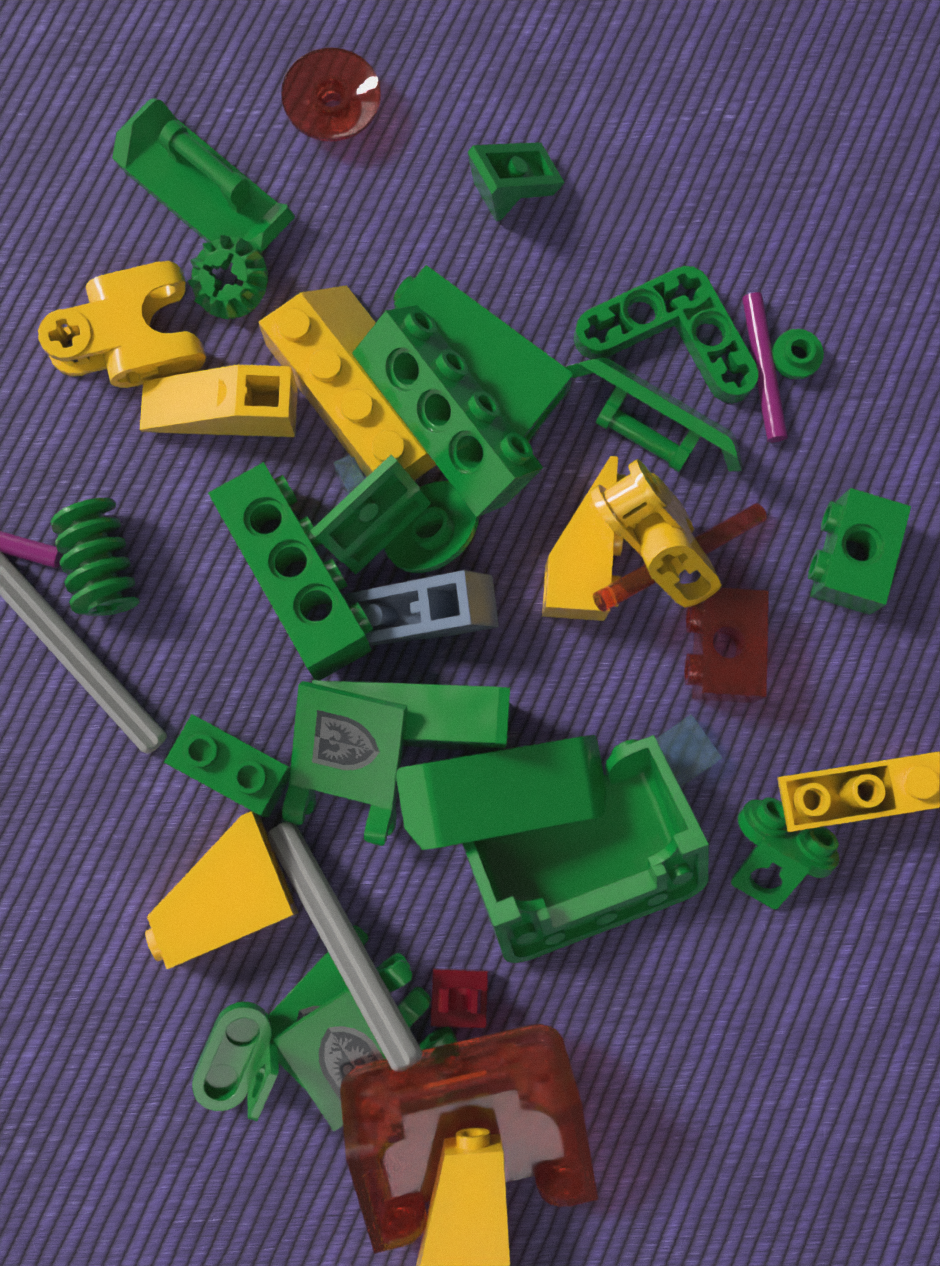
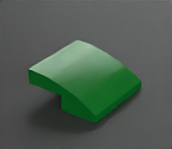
[310,455,431,575]

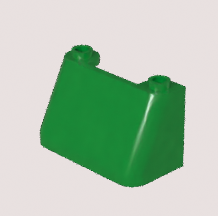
[462,735,709,963]

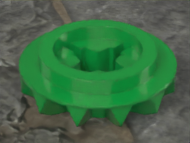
[187,235,268,319]

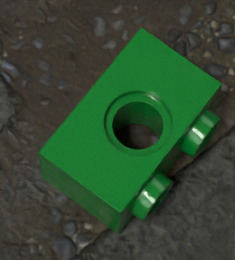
[808,488,911,615]
[164,714,291,818]

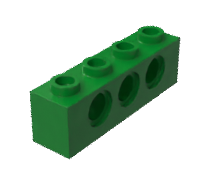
[352,305,543,517]
[208,462,373,680]

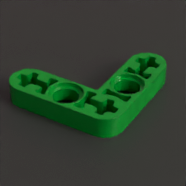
[574,266,758,404]

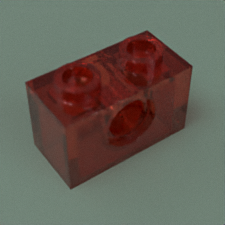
[684,588,769,703]

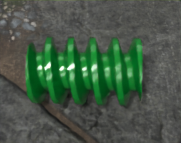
[50,498,140,616]

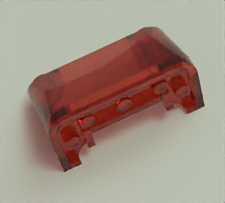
[340,1024,599,1254]

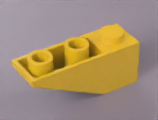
[140,365,298,437]
[542,456,626,621]
[777,751,940,832]

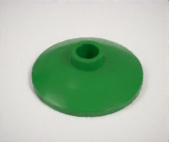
[384,481,479,573]

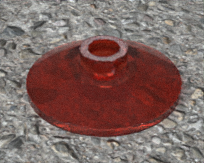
[281,47,381,142]

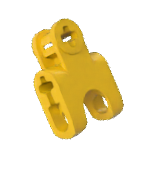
[38,260,206,388]
[590,459,721,608]

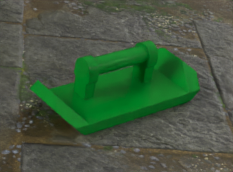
[112,98,295,253]
[566,358,743,473]
[396,734,607,850]

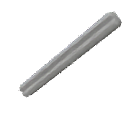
[0,552,167,754]
[268,821,422,1071]

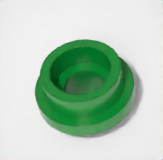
[772,329,824,379]

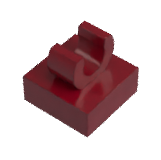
[431,968,488,1028]

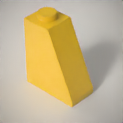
[145,811,299,969]

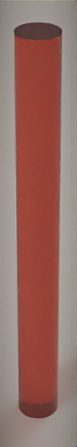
[593,503,767,612]

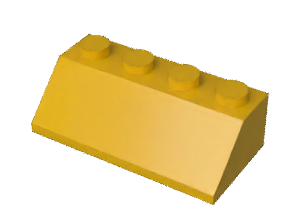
[258,285,436,481]

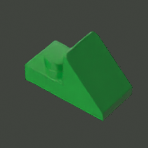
[468,142,565,222]

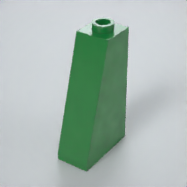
[393,265,574,442]
[312,680,510,752]

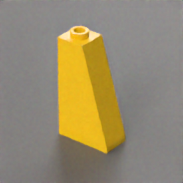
[416,1128,510,1266]

